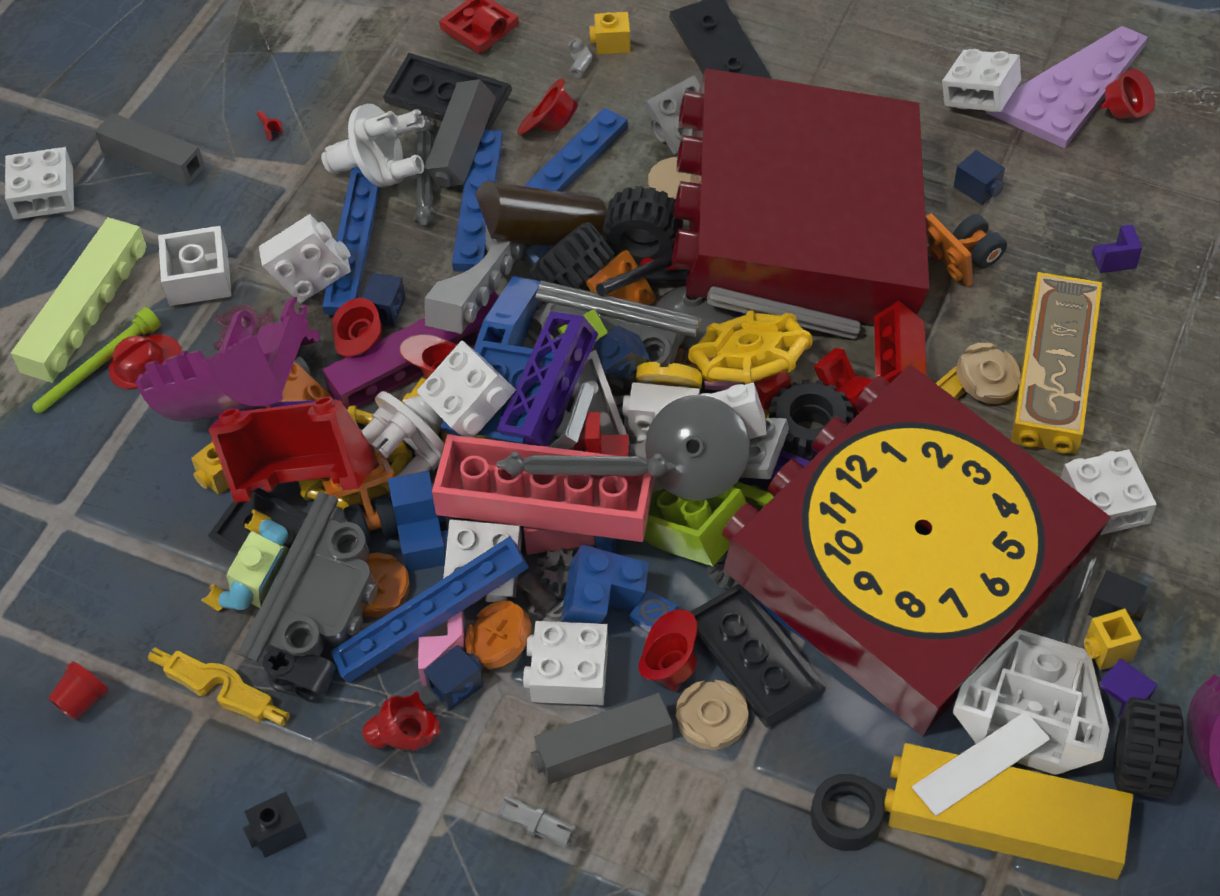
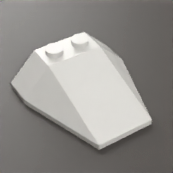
[953,629,1109,775]

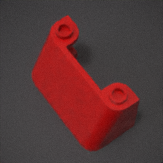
[208,396,378,503]

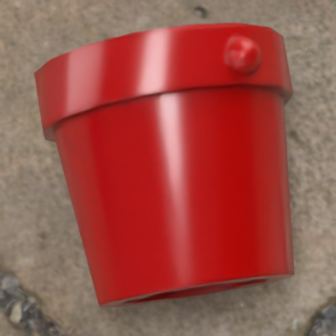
[47,661,109,721]

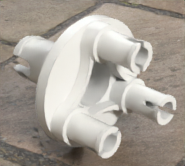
[322,104,425,188]
[361,391,445,477]

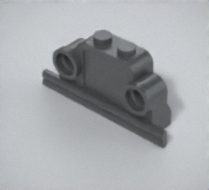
[535,281,702,392]
[237,491,378,663]

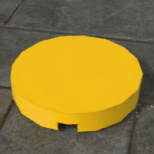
[636,362,703,389]

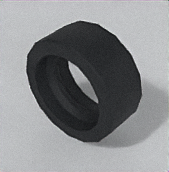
[811,774,885,851]

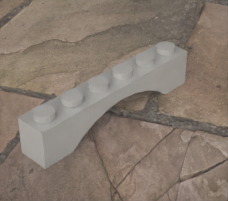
[425,226,531,334]

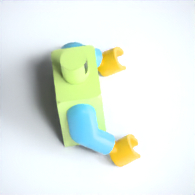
[201,510,290,612]

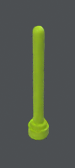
[32,307,161,414]

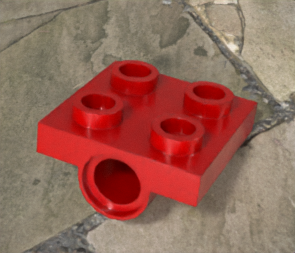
[439,0,519,54]

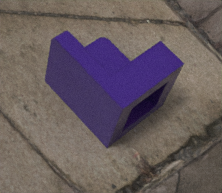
[1092,224,1142,273]
[1099,658,1158,719]

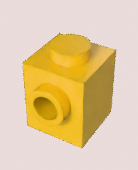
[589,12,630,55]
[191,441,229,495]
[1084,609,1142,670]

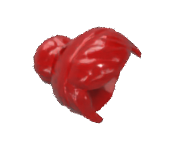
[362,691,441,751]

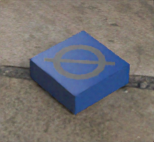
[629,590,678,632]

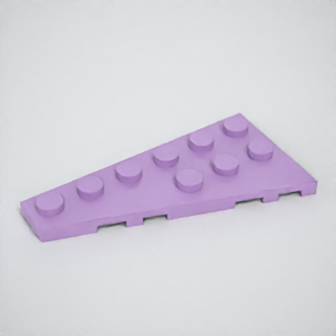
[986,26,1148,149]

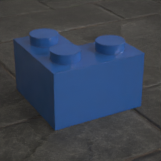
[388,471,448,572]
[561,545,649,624]

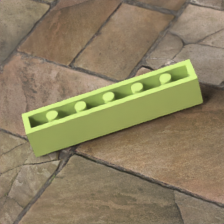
[11,217,147,383]

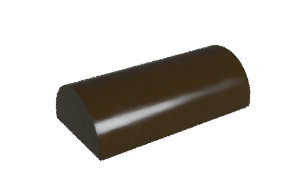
[475,181,607,247]

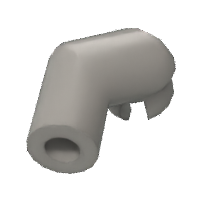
[568,38,593,78]

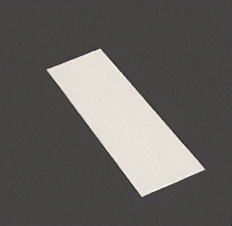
[912,711,1050,816]

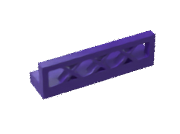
[497,311,598,447]

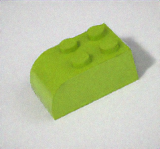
[644,487,747,566]

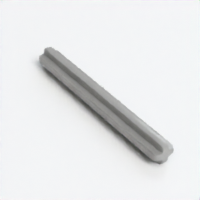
[707,286,860,339]

